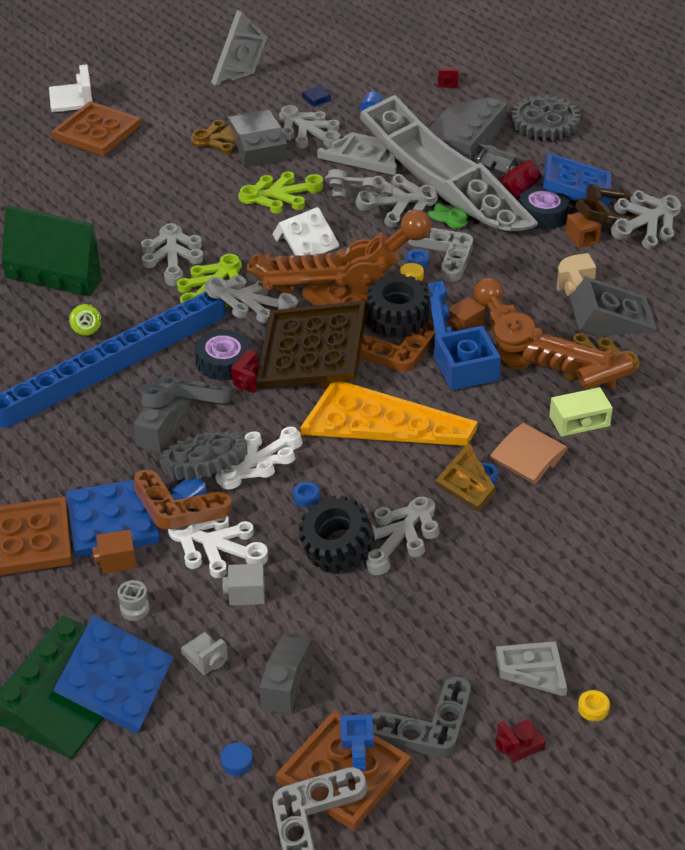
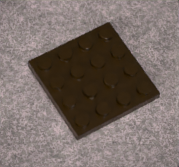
[256,300,368,389]

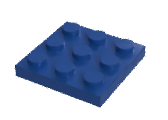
[543,152,611,207]
[66,480,160,557]
[53,615,174,733]

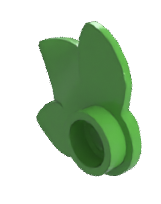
[428,203,470,229]

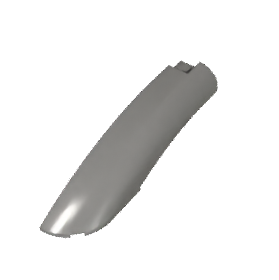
[360,95,538,231]

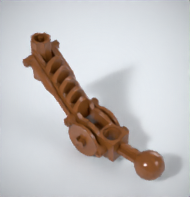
[247,209,432,294]
[473,278,634,390]

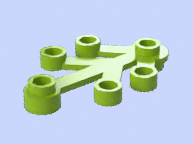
[238,172,323,213]
[177,254,242,307]

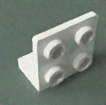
[49,65,92,112]
[273,207,339,256]

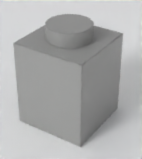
[223,564,265,605]

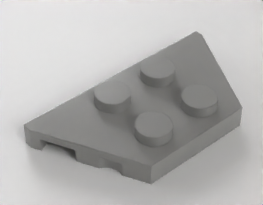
[211,10,267,86]
[317,132,397,175]

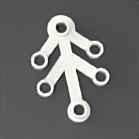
[215,427,303,489]
[168,516,268,578]

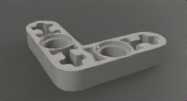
[408,228,473,282]
[273,767,368,850]

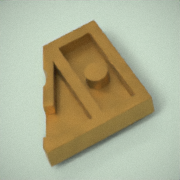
[435,443,496,512]

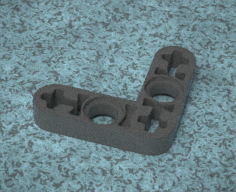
[141,376,231,408]
[372,677,471,757]

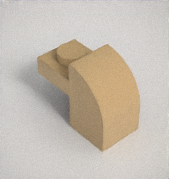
[557,253,596,296]

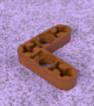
[360,320,436,372]
[134,470,232,529]

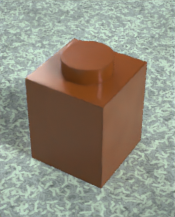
[566,212,601,248]
[447,297,485,332]
[92,529,136,574]

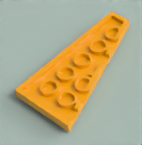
[300,381,478,446]

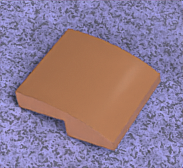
[490,423,568,484]

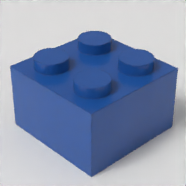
[434,326,501,391]

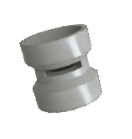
[117,580,150,621]

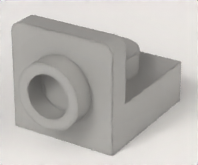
[181,632,228,675]

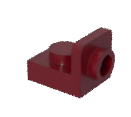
[438,67,459,88]
[231,349,259,393]
[495,718,546,763]

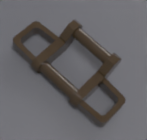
[575,184,661,229]

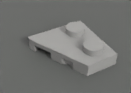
[495,641,567,696]

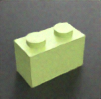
[550,387,613,437]

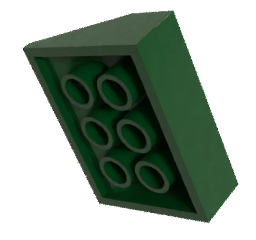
[2,205,102,297]
[0,615,104,759]

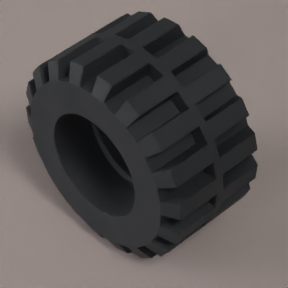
[367,274,429,338]
[298,495,375,574]

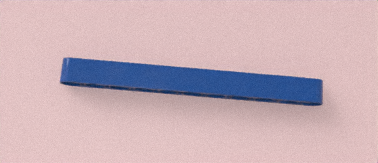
[0,291,226,428]

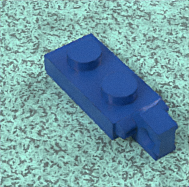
[428,281,453,335]

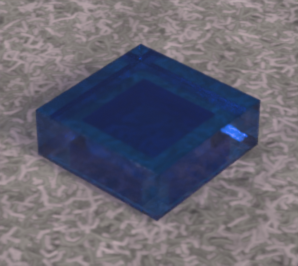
[302,86,331,107]

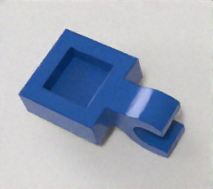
[340,714,374,771]

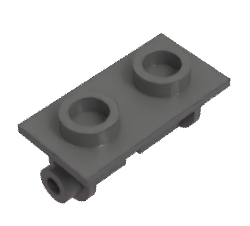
[474,143,520,174]

